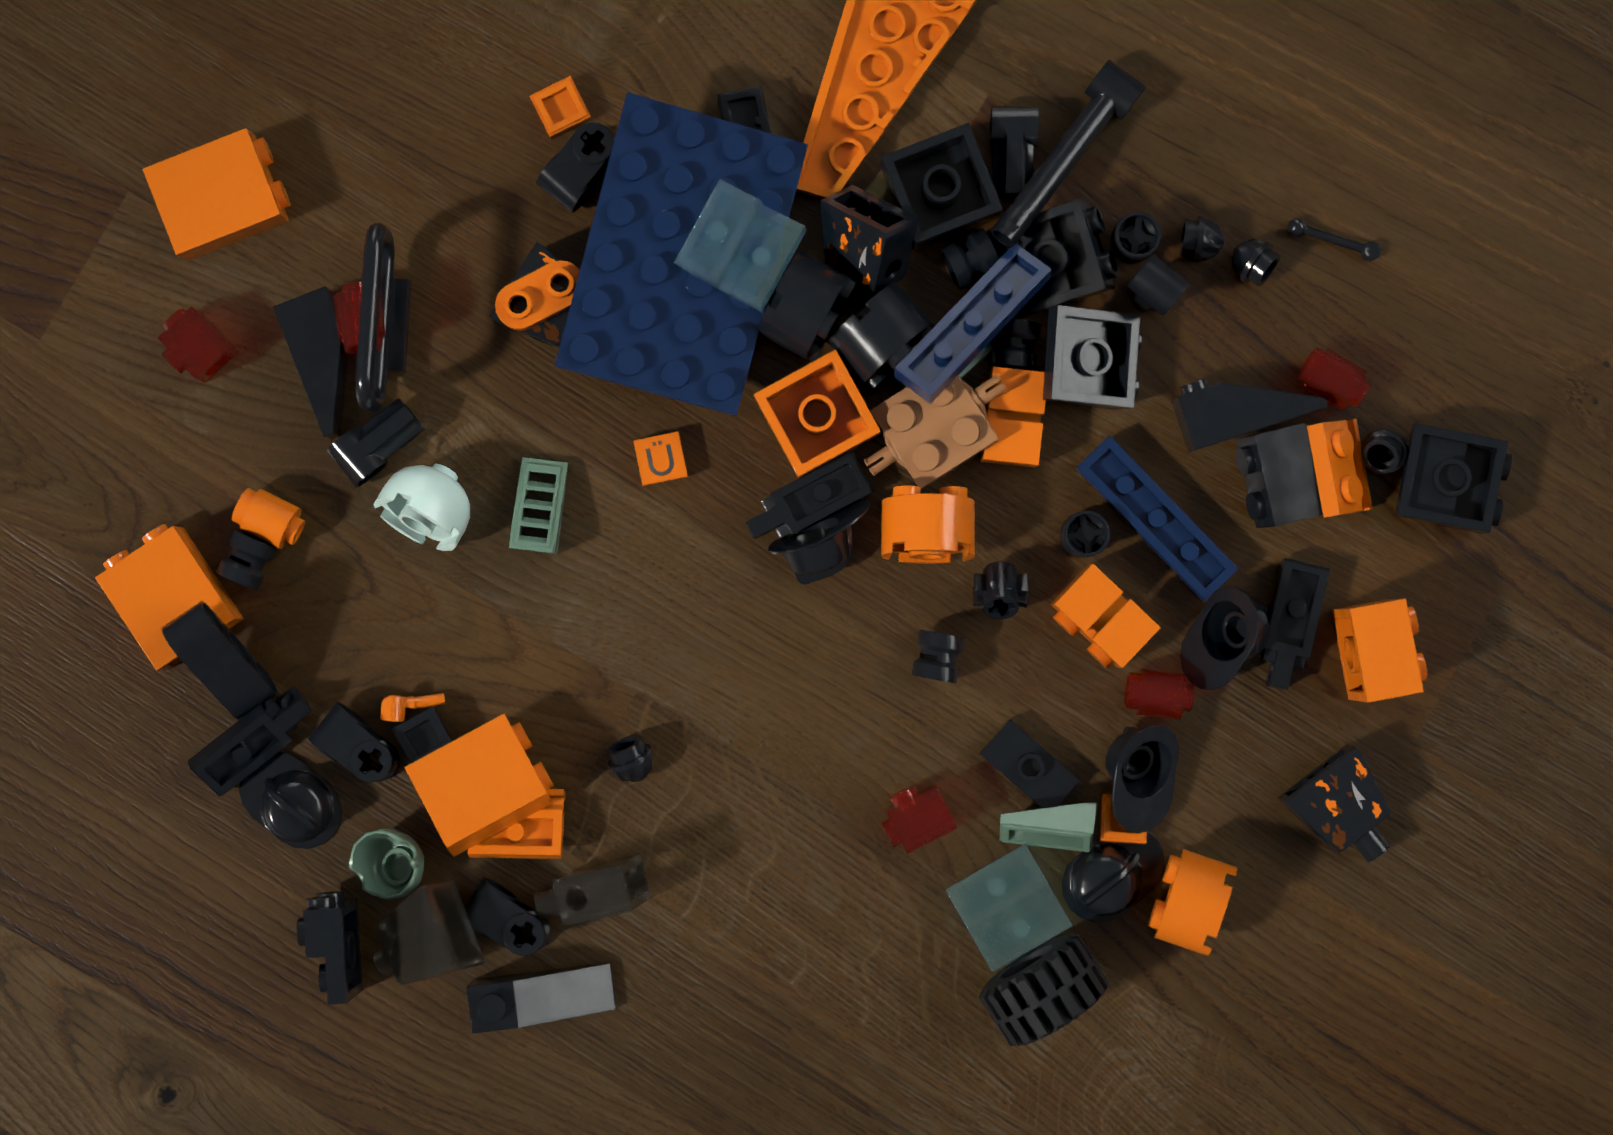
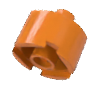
[881,486,975,564]
[1148,849,1237,956]

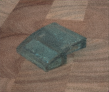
[675,179,807,312]
[945,844,1073,973]

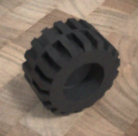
[979,934,1109,1046]

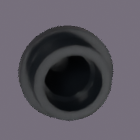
[1180,216,1225,263]
[1232,239,1280,286]
[1361,428,1408,474]
[607,735,653,782]

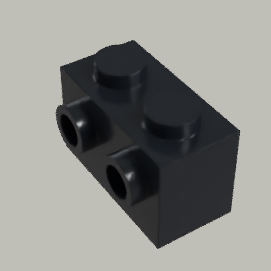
[1235,423,1323,528]

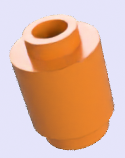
[232,488,305,550]

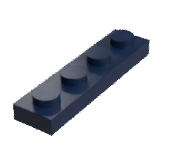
[894,243,1051,404]
[1075,436,1238,601]

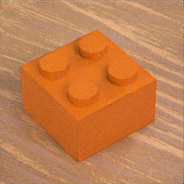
[753,349,881,479]
[1331,599,1427,703]

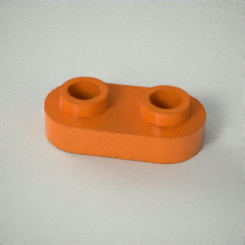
[495,261,580,331]

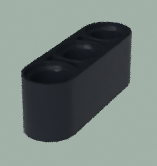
[161,601,278,720]

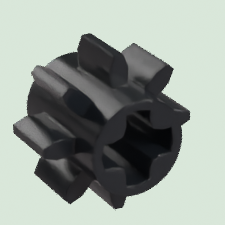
[973,561,1029,619]

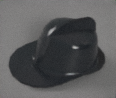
[768,499,870,584]
[1180,586,1269,690]
[1105,725,1179,834]
[239,752,342,849]
[1062,831,1165,922]

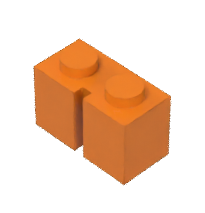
[980,366,1046,468]
[1050,563,1161,668]

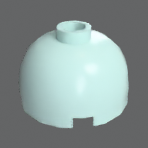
[373,464,470,551]

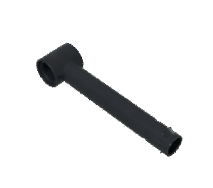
[991,59,1146,248]

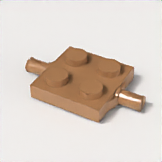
[864,374,1008,490]

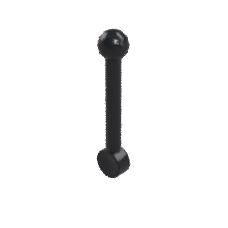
[1288,218,1381,261]

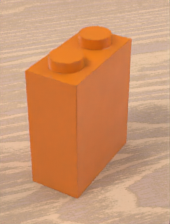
[143,128,291,261]
[95,524,244,671]
[404,714,554,857]

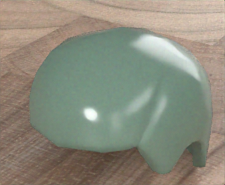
[349,828,424,901]

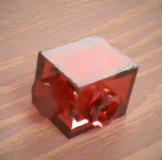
[158,306,239,383]
[882,784,957,854]

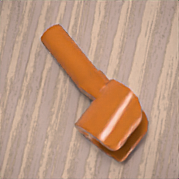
[380,693,445,722]

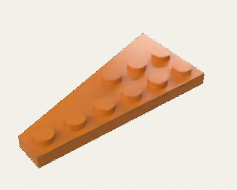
[796,0,977,199]

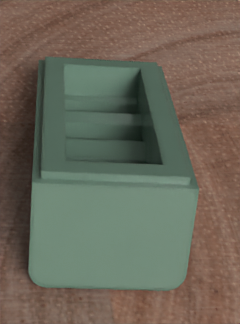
[509,457,569,554]
[1000,803,1097,852]

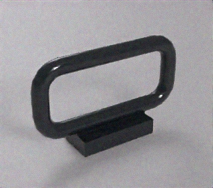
[355,223,412,413]

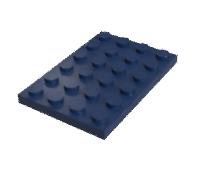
[554,92,808,416]

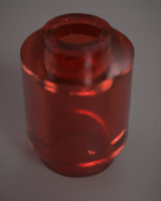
[333,281,386,354]
[1297,347,1370,411]
[1124,669,1194,720]

